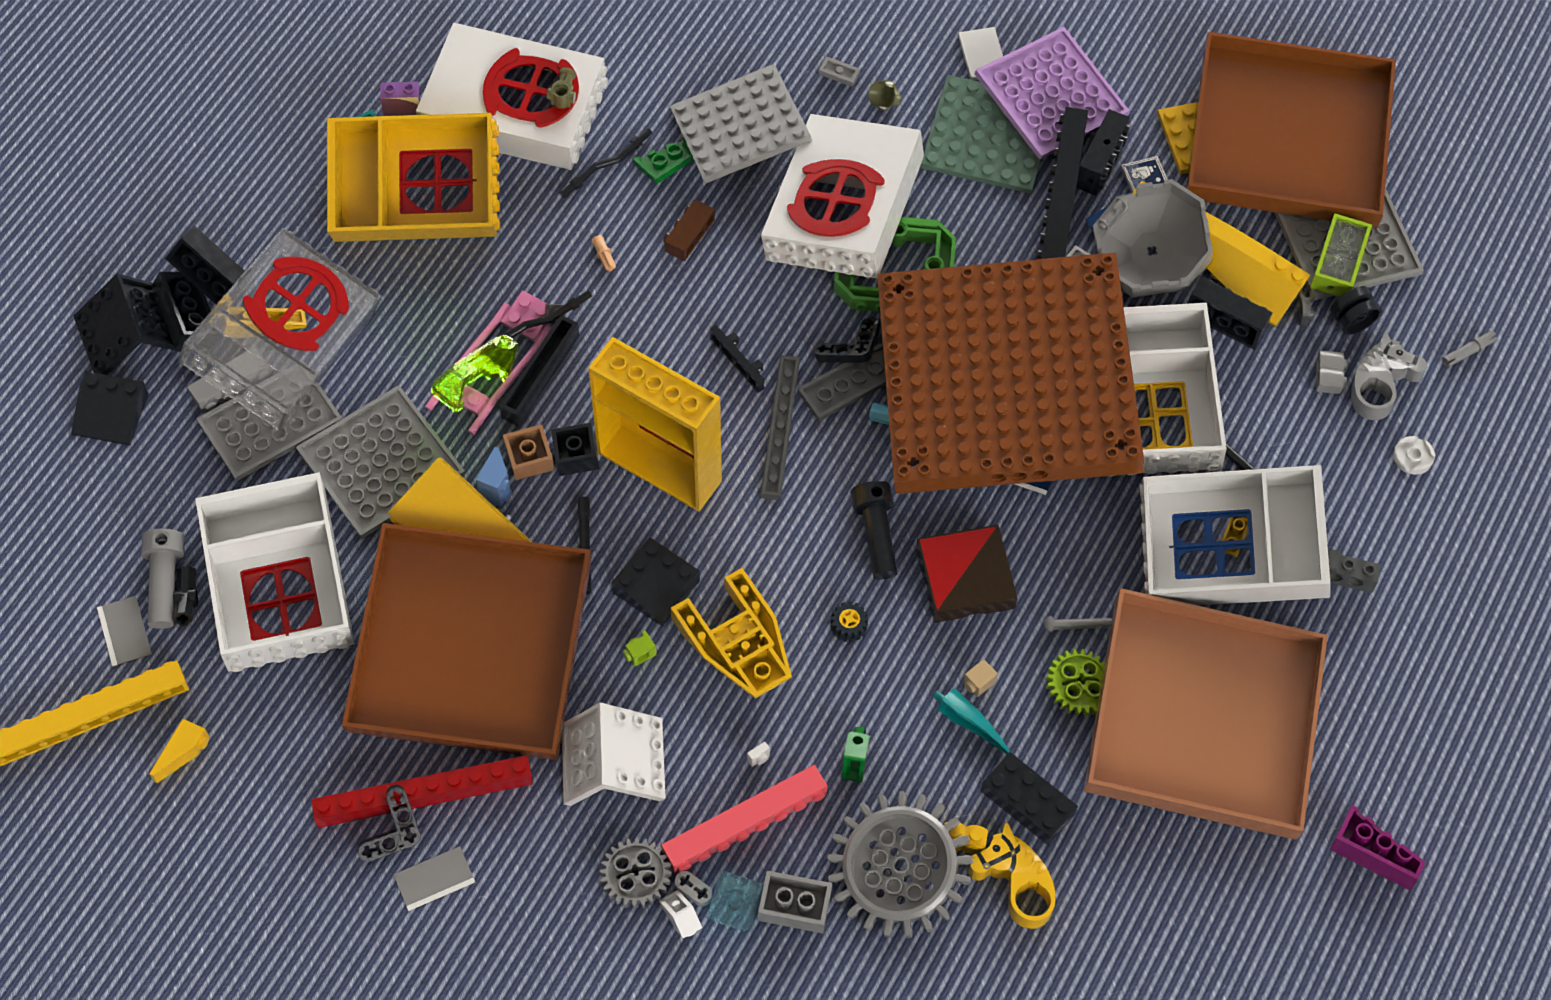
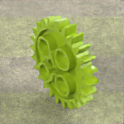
[1045,649,1105,717]

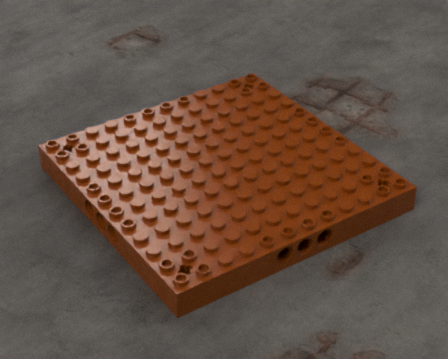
[877,252,1144,494]

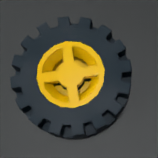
[830,602,868,642]

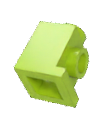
[622,630,657,667]

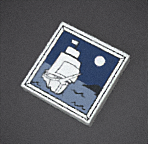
[1121,156,1168,193]

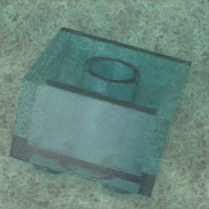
[707,870,764,933]

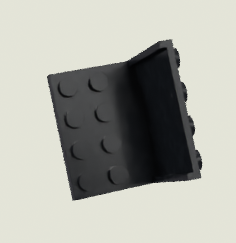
[73,273,184,375]

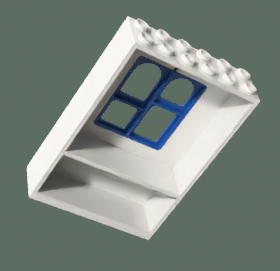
[1140,465,1330,605]

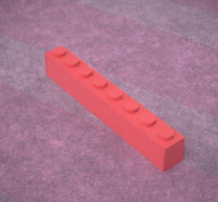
[661,764,828,874]

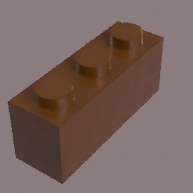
[663,199,715,262]

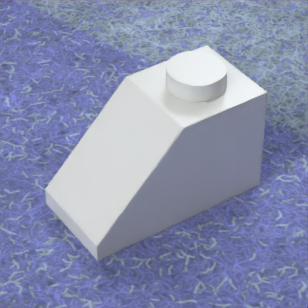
[659,890,702,938]

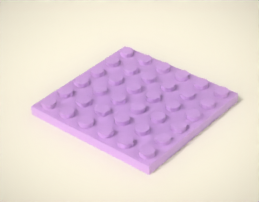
[974,27,1129,160]

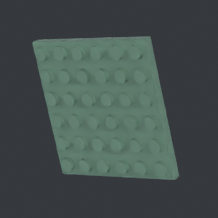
[920,75,1041,194]

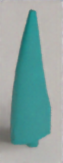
[933,688,1010,754]

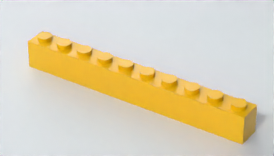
[0,660,190,766]

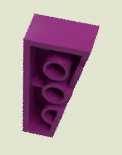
[1330,804,1426,891]

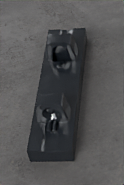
[710,325,765,393]

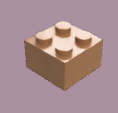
[503,424,554,481]

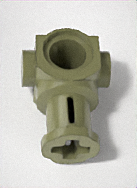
[547,67,576,108]

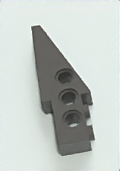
[1247,550,1381,593]

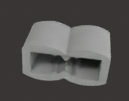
[1316,350,1347,394]

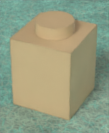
[964,659,998,697]

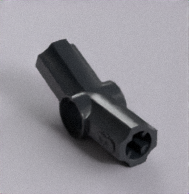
[173,566,198,626]

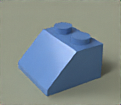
[476,447,512,507]

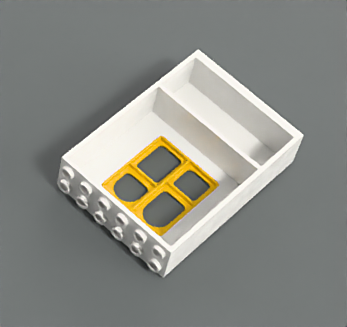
[1114,303,1227,476]

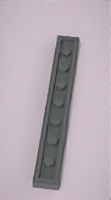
[760,355,800,501]

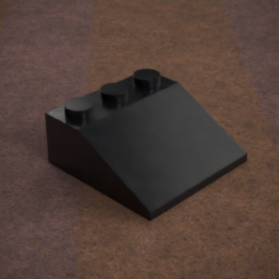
[71,372,149,446]

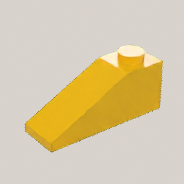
[149,719,209,783]

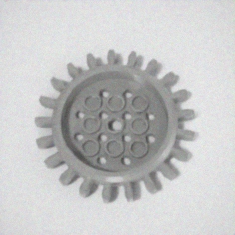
[827,791,974,938]

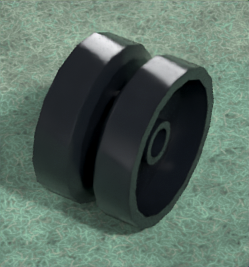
[1330,286,1382,335]

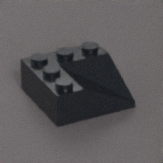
[611,537,700,627]

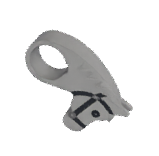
[1351,332,1427,420]

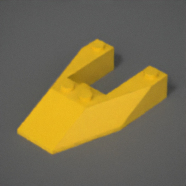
[671,568,792,699]

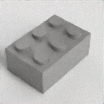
[758,871,832,933]

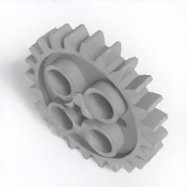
[600,838,672,909]

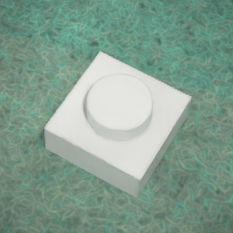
[747,742,770,767]

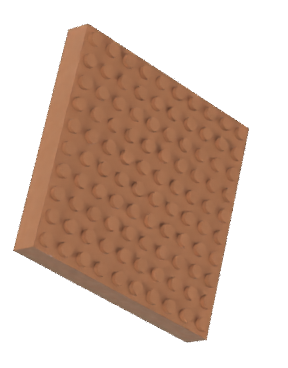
[1083,588,1328,840]

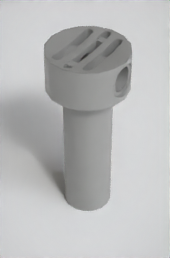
[141,529,185,629]

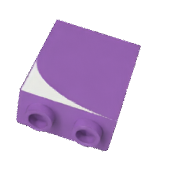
[380,82,420,116]

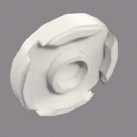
[1393,436,1435,475]

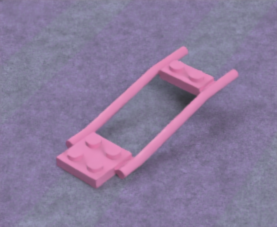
[425,290,552,435]

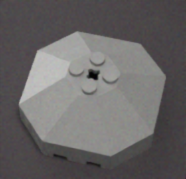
[1093,179,1213,298]

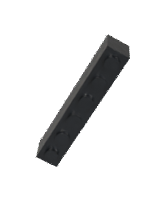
[499,315,579,427]

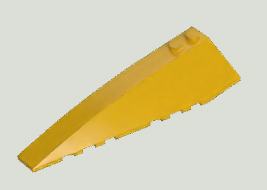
[1132,181,1310,327]

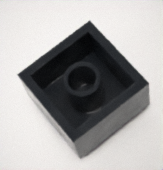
[551,422,600,476]

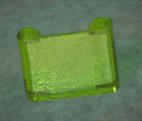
[431,335,518,413]

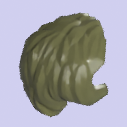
[868,80,902,111]

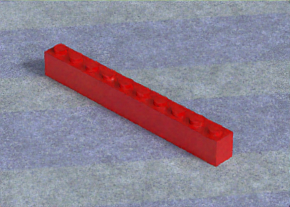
[311,755,533,828]

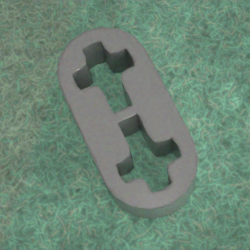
[675,871,712,906]

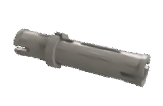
[1441,330,1498,368]

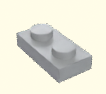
[819,56,860,87]

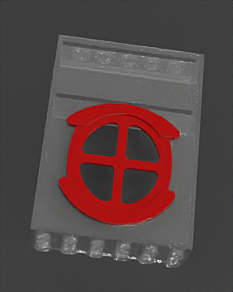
[179,227,382,431]

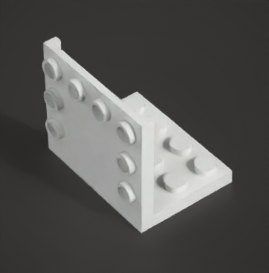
[562,703,665,806]

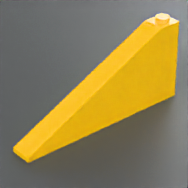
[388,457,532,542]

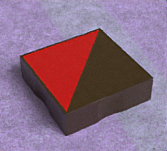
[916,525,1018,623]

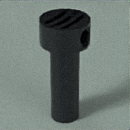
[850,481,898,580]

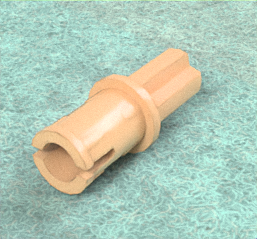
[592,235,616,272]

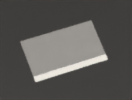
[97,595,152,666]
[393,846,475,911]

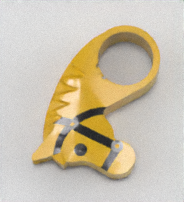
[968,822,1055,929]

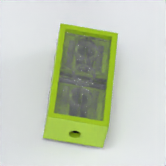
[1310,213,1372,297]

